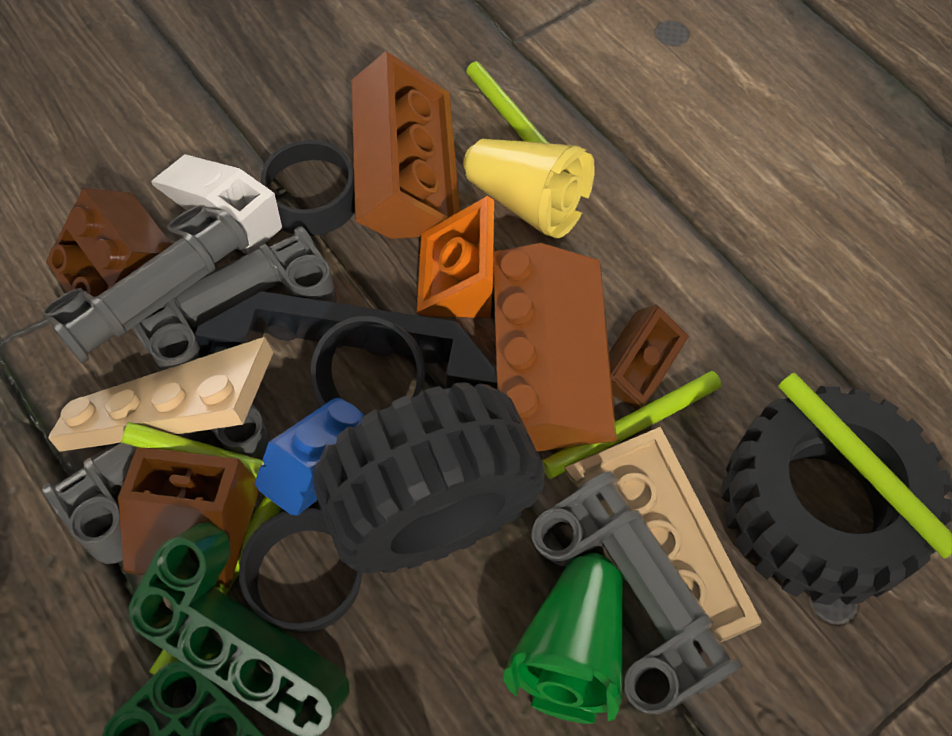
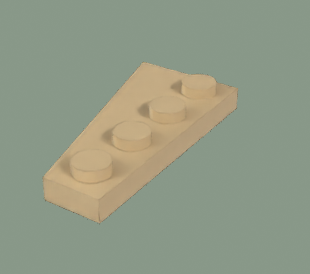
[48,337,274,452]

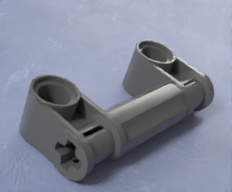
[42,205,249,364]
[133,226,337,371]
[42,404,272,564]
[532,471,743,714]

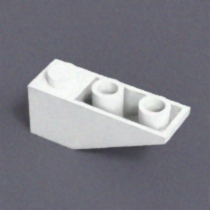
[151,155,282,255]

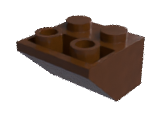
[46,188,172,297]
[118,447,259,588]

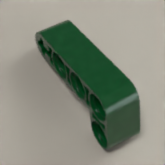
[129,523,350,736]
[102,661,266,736]

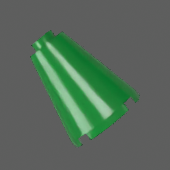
[503,553,622,724]

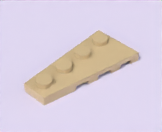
[565,427,762,643]

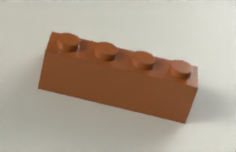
[352,51,460,239]
[493,243,617,452]

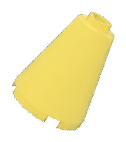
[463,139,595,238]

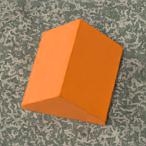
[417,196,494,318]

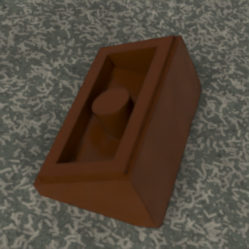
[609,304,689,409]

